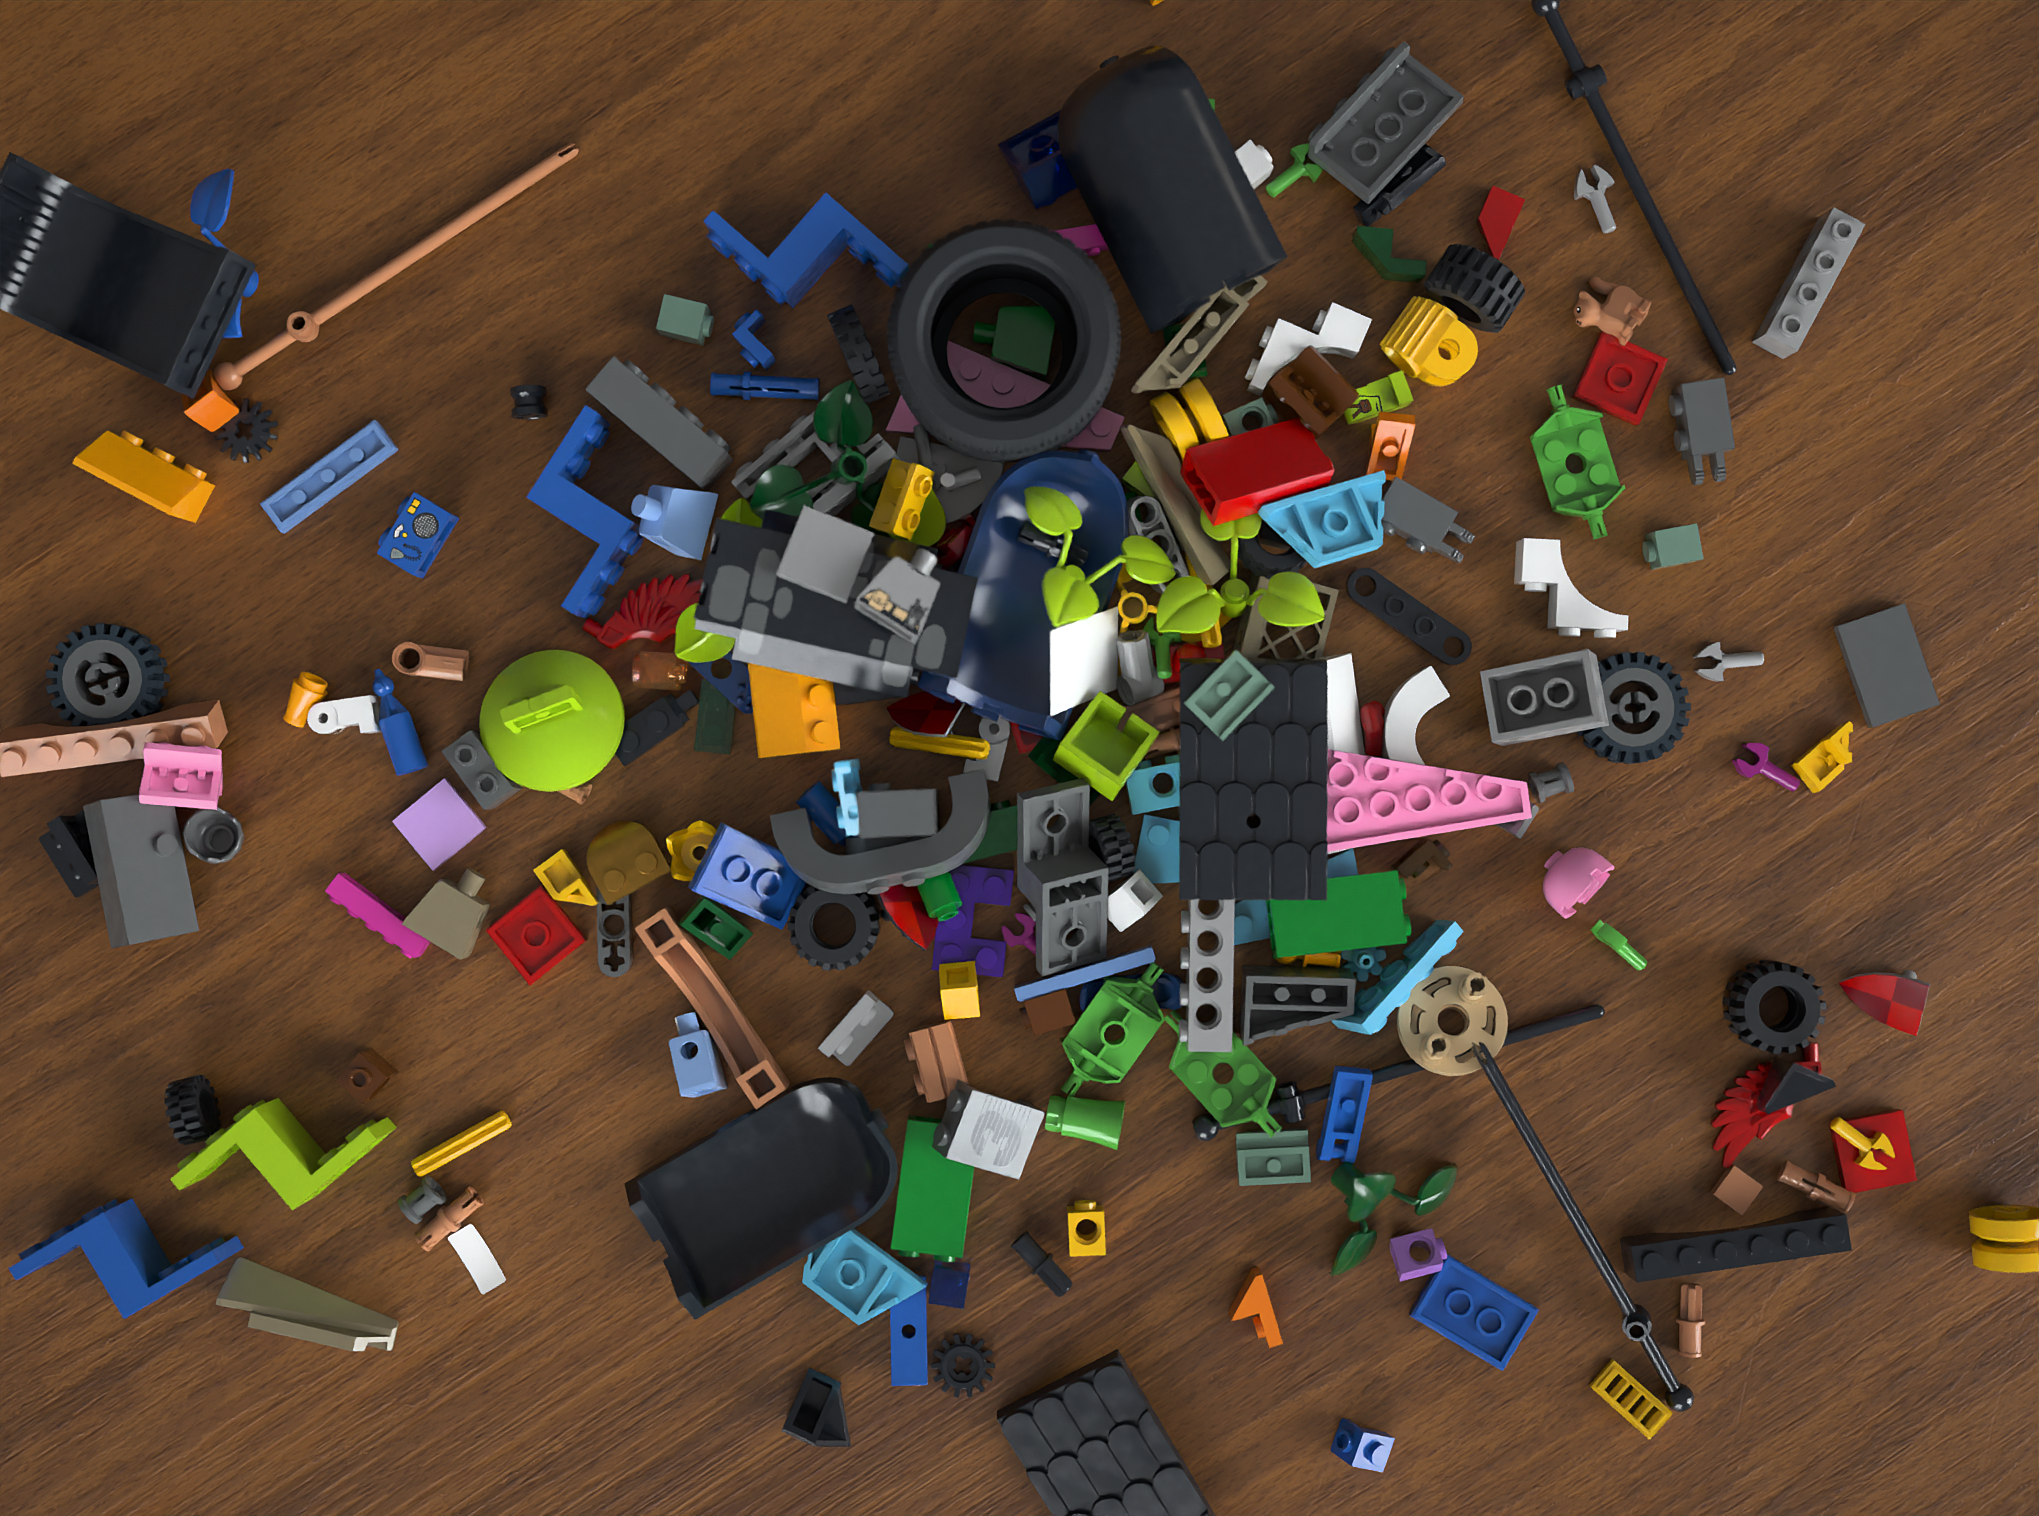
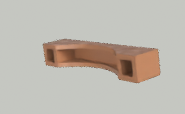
[0,700,228,777]
[634,906,790,1109]

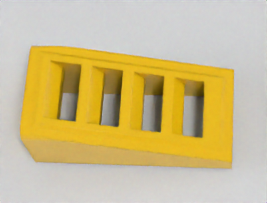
[1589,1359,1672,1439]

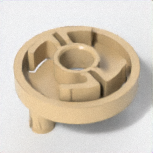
[1397,966,1508,1076]

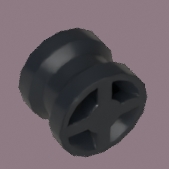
[510,385,548,420]

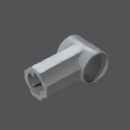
[1116,629,1164,706]

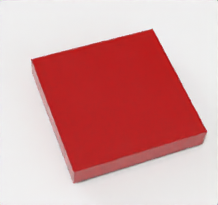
[1571,331,1668,426]
[485,885,588,985]
[1828,1109,1917,1193]

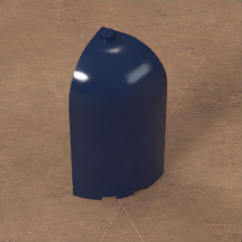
[917,449,1129,741]

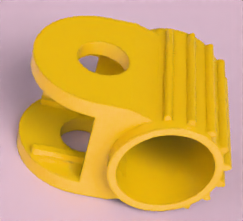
[1379,296,1478,387]

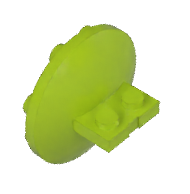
[479,650,625,792]

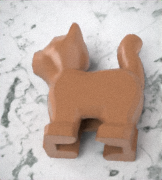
[1573,277,1651,346]

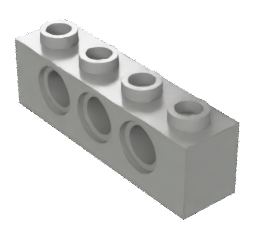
[1752,207,1865,359]

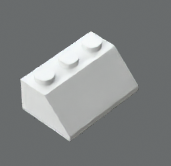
[1314,653,1365,755]

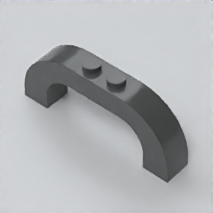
[770,769,991,894]

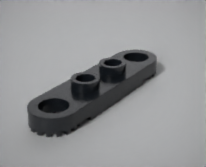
[1346,568,1472,665]

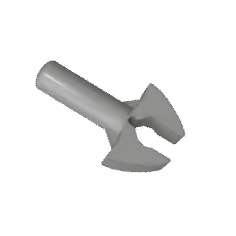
[1574,165,1616,234]
[1693,642,1764,682]

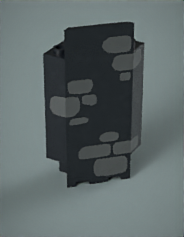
[693,509,978,698]

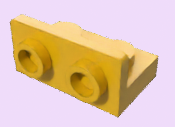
[869,458,935,541]

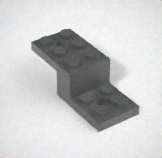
[1017,778,1108,976]

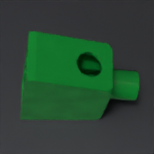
[973,306,1055,381]

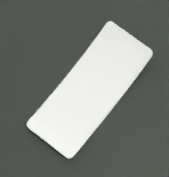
[448,1224,506,1294]

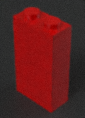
[1180,417,1335,526]

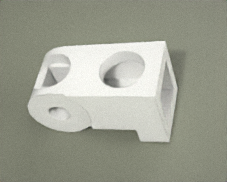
[307,695,381,734]

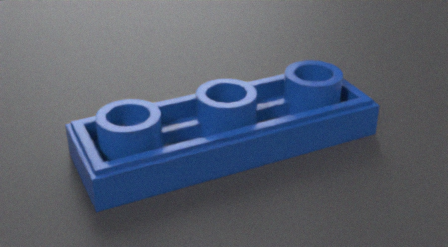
[890,1274,928,1386]

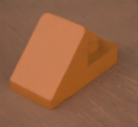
[181,368,240,432]
[1366,411,1415,480]
[1228,1267,1283,1348]

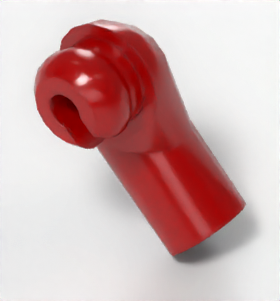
[1359,701,1385,756]

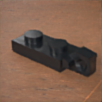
[1353,143,1446,227]
[615,690,701,766]

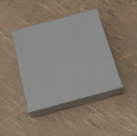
[777,505,874,603]

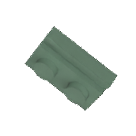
[1183,650,1275,740]
[1235,1128,1311,1186]

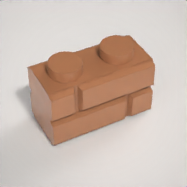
[904,1019,969,1103]

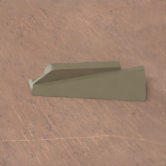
[1131,276,1268,394]
[1119,425,1231,585]
[215,1257,399,1351]

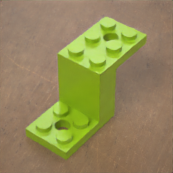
[170,1098,397,1210]

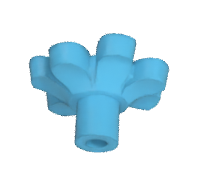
[1339,947,1386,982]

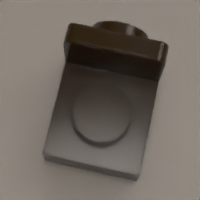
[1391,838,1453,879]

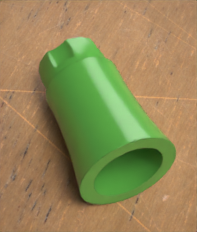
[1045,1096,1125,1150]

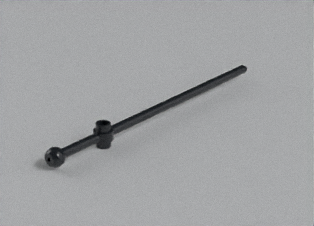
[1531,0,1737,375]
[1192,1004,1605,1141]
[1472,1042,1694,1412]

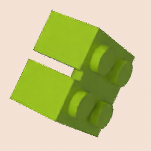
[1053,691,1159,801]

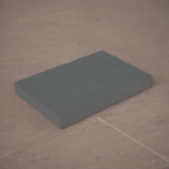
[1833,603,1940,728]

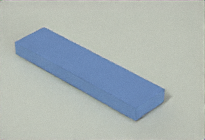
[260,419,399,534]
[1014,945,1156,1002]

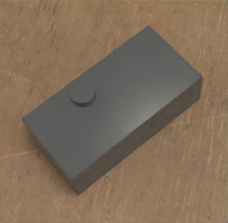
[857,783,940,838]
[83,795,199,949]

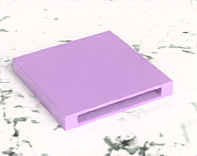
[392,778,487,871]

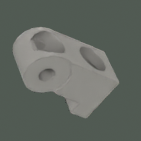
[963,716,1010,782]

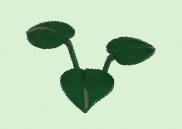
[750,380,903,541]
[1329,1162,1458,1277]

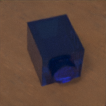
[928,1260,971,1309]

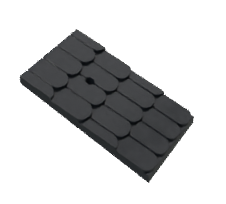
[1179,658,1328,900]
[997,1349,1216,1516]

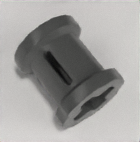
[1527,762,1574,803]
[398,1176,447,1224]

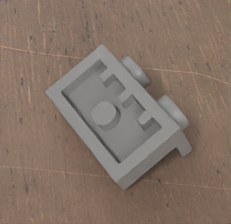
[818,990,894,1066]

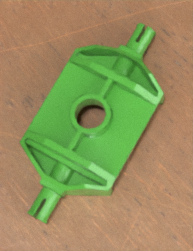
[1530,385,1625,540]
[1060,962,1165,1097]
[1165,1010,1282,1138]

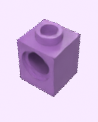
[1389,1228,1447,1282]

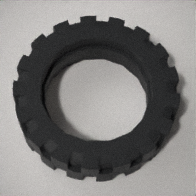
[827,304,890,405]

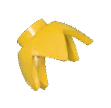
[666,820,717,881]

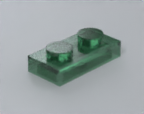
[694,680,736,755]

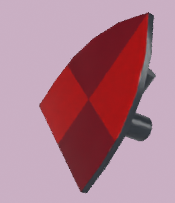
[877,884,939,951]

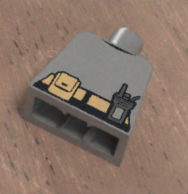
[854,548,940,645]

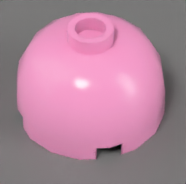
[1543,847,1614,919]

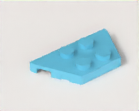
[1258,470,1386,568]
[832,759,863,836]
[802,1228,928,1325]

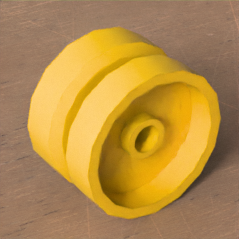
[1149,377,1229,465]
[1969,1205,2039,1272]

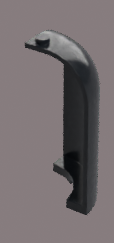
[1058,45,1288,334]
[624,1077,897,1320]

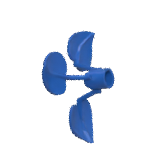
[190,169,259,338]

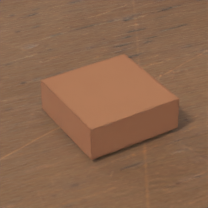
[1710,1164,1763,1216]

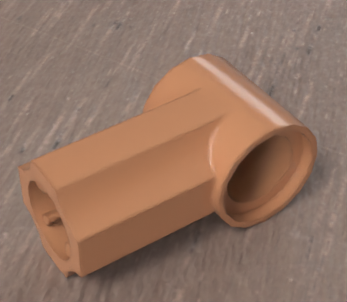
[392,642,469,682]

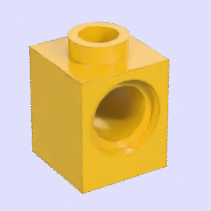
[939,961,980,1020]
[1067,1200,1106,1257]

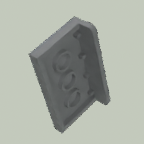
[1308,42,1464,204]

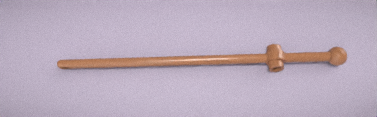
[213,143,579,390]

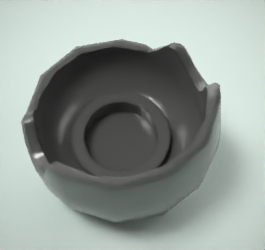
[183,807,245,864]

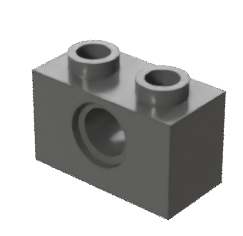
[441,730,522,810]

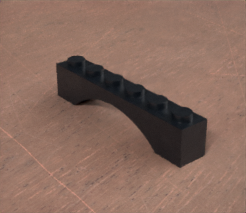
[1620,1206,1852,1282]

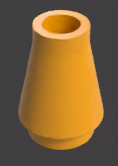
[283,672,328,727]

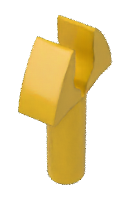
[1830,1117,1895,1170]

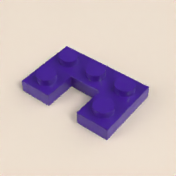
[932,865,1014,977]

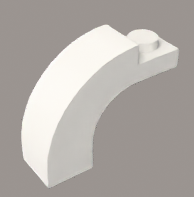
[1382,666,1450,765]

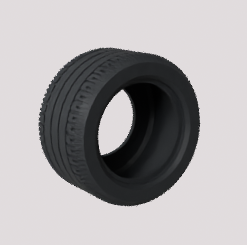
[887,219,1121,463]

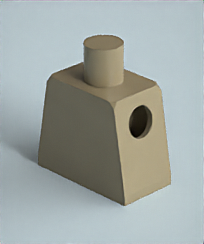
[402,868,490,960]

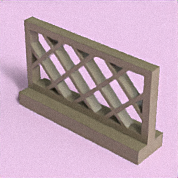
[1231,572,1339,659]

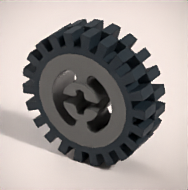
[46,623,170,727]
[1577,652,1691,764]

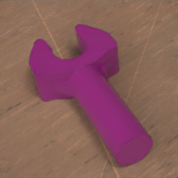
[1732,743,1800,792]
[1002,912,1036,956]

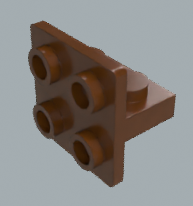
[1263,345,1359,441]

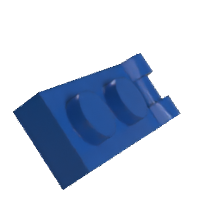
[1316,1066,1373,1163]

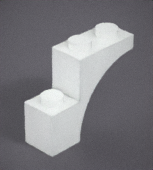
[1245,302,1372,396]
[1514,538,1628,638]

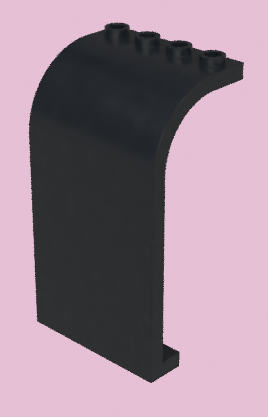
[0,152,256,399]

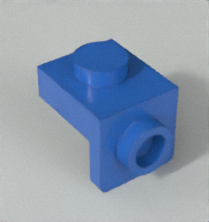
[732,310,776,371]
[1331,1418,1395,1472]

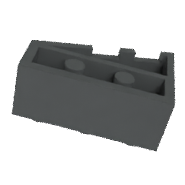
[1239,965,1356,1046]

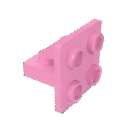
[139,742,223,810]

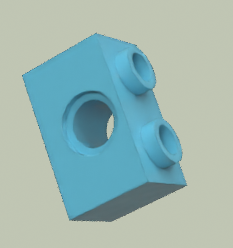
[1125,754,1179,815]

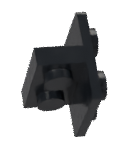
[39,809,99,897]

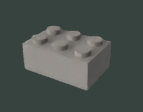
[1480,649,1609,746]

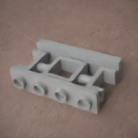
[732,399,900,517]

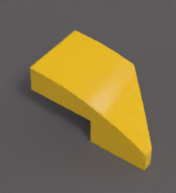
[1791,721,1853,793]
[533,849,599,906]

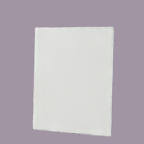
[1051,606,1118,716]

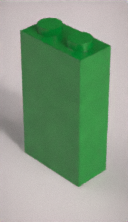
[1265,871,1411,959]
[891,1115,974,1262]

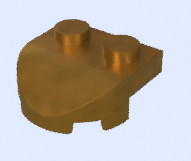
[587,821,671,905]

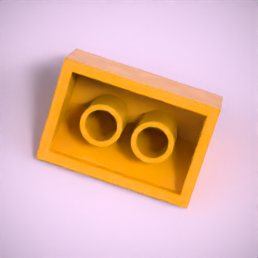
[72,430,216,523]
[748,663,840,758]

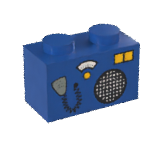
[377,492,460,579]

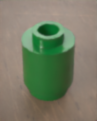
[916,872,963,921]

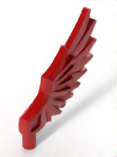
[582,574,702,650]
[1710,1042,1822,1168]

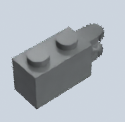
[1669,378,1735,485]
[1381,477,1475,563]

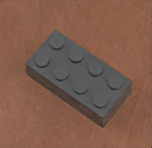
[585,356,734,492]

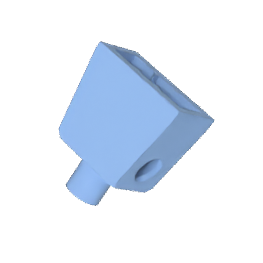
[631,485,718,560]
[669,1012,728,1098]

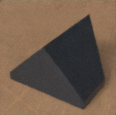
[1756,1057,1836,1114]
[782,1368,851,1447]

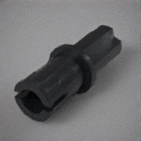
[1016,519,1089,567]
[1010,1231,1073,1297]

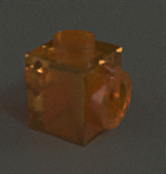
[632,651,687,691]

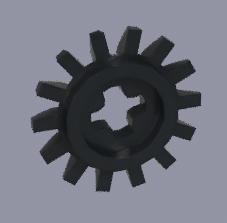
[214,398,278,463]
[931,1333,995,1398]

